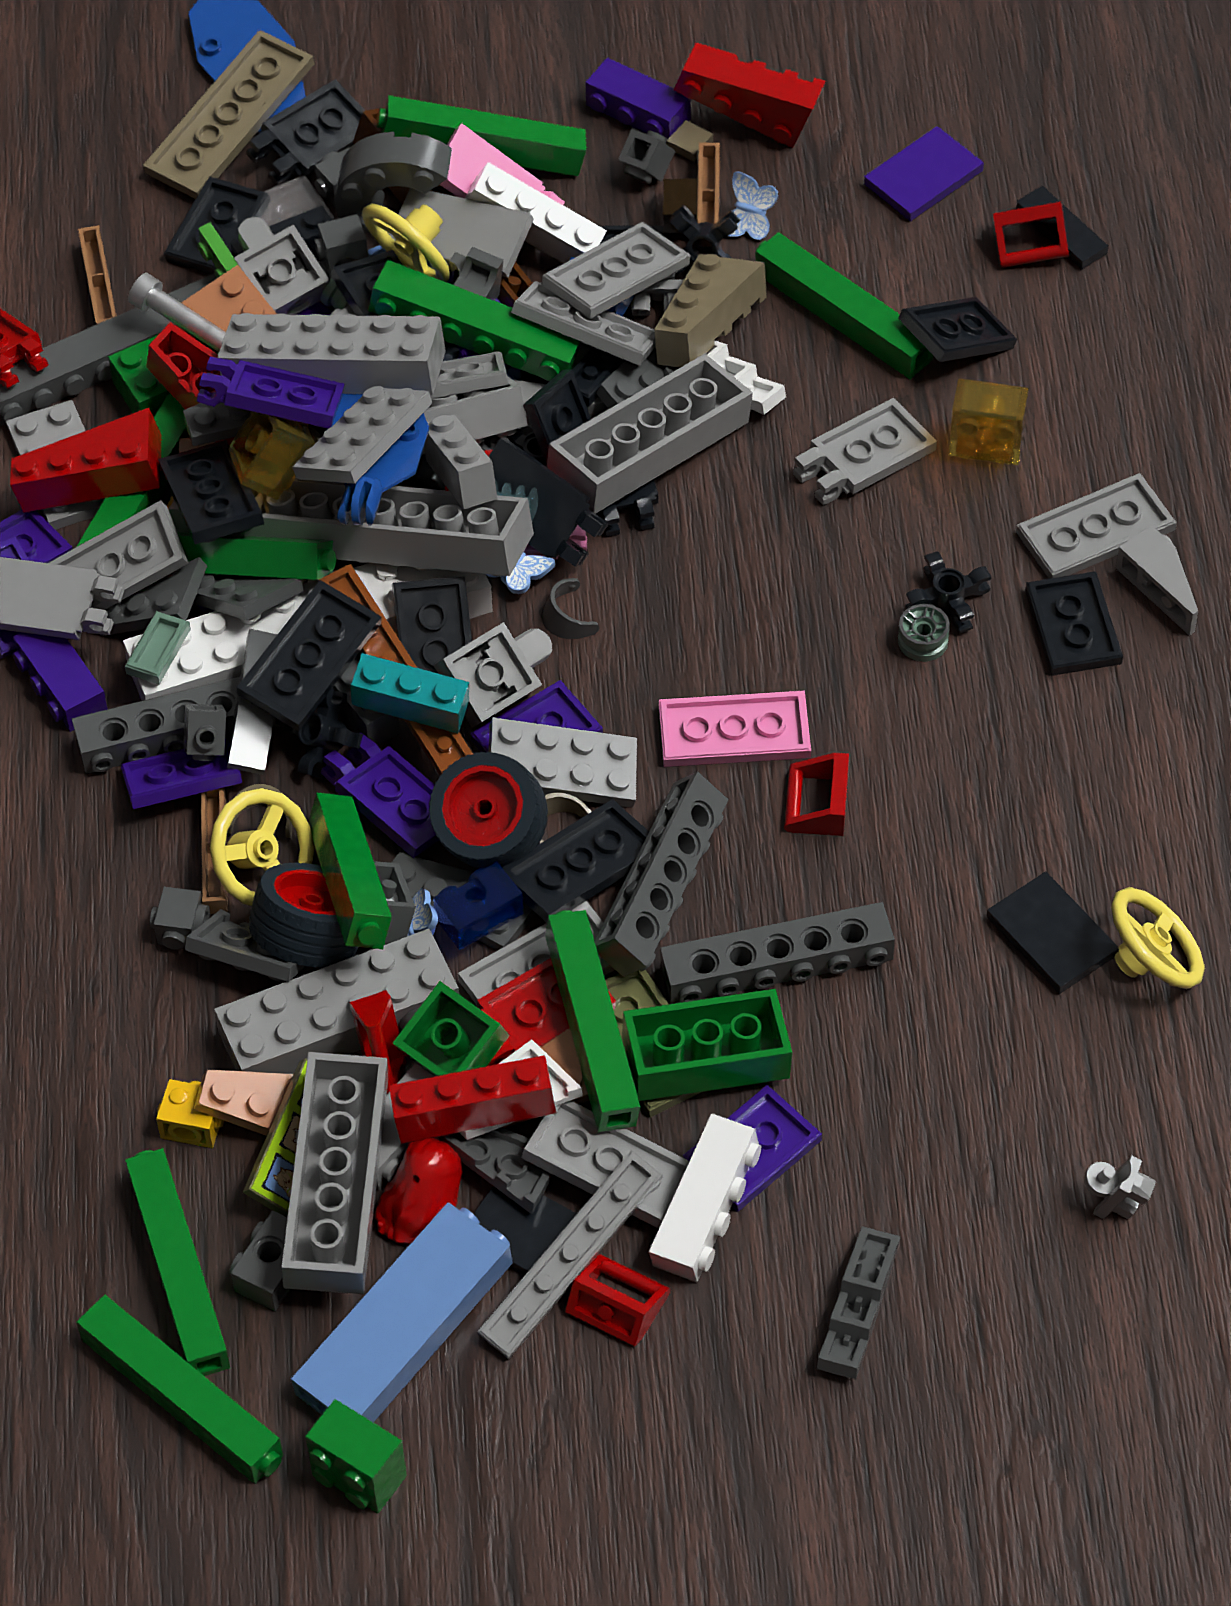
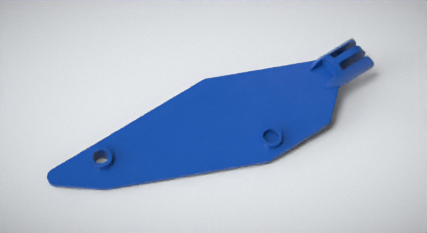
[189,0,306,133]
[325,394,429,526]

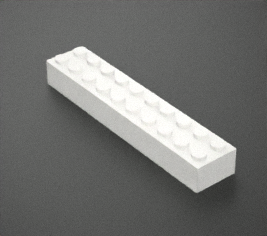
[123,563,493,701]

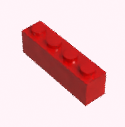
[389,1055,556,1144]

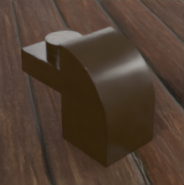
[663,179,697,233]

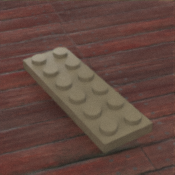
[143,30,314,199]

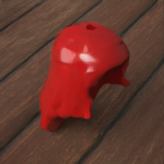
[374,1138,462,1247]

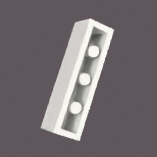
[465,162,606,263]
[649,1113,761,1282]

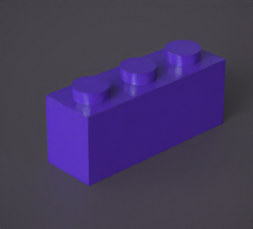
[585,58,691,143]
[12,632,108,732]

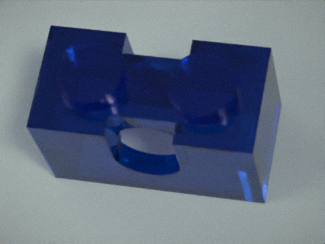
[433,862,523,950]

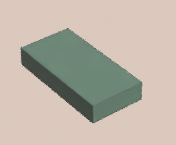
[125,611,191,685]

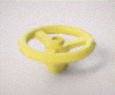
[362,204,450,282]
[210,788,315,906]
[1111,887,1205,989]

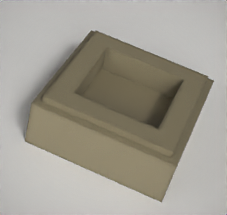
[667,120,713,162]

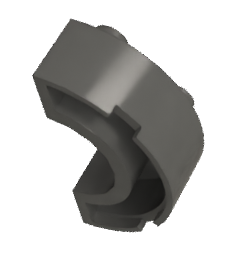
[335,132,452,234]

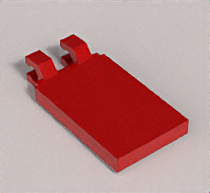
[0,308,49,388]
[477,958,616,1066]

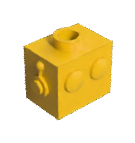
[156,1079,224,1148]

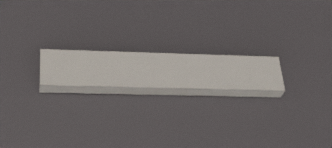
[478,1150,663,1360]

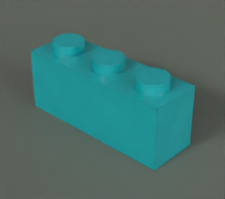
[351,653,469,733]

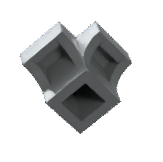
[447,247,504,301]

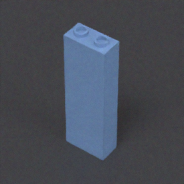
[291,1202,513,1422]

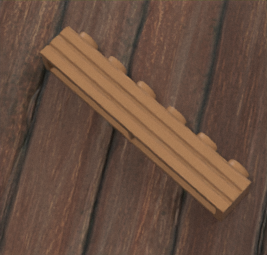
[697,143,720,247]
[78,225,116,325]
[201,787,228,914]

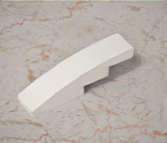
[706,340,786,415]

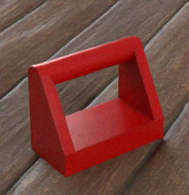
[993,202,1069,268]
[784,753,849,836]
[350,990,406,1093]
[565,1254,671,1346]

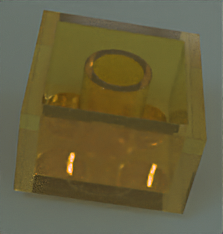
[949,378,1029,465]
[228,411,315,500]

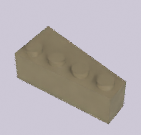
[654,254,767,367]

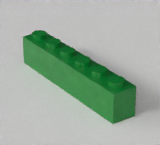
[368,260,581,381]

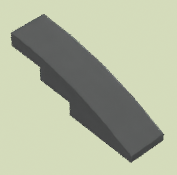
[227,628,278,775]
[817,1226,901,1380]

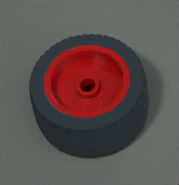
[429,752,548,870]
[249,862,358,968]

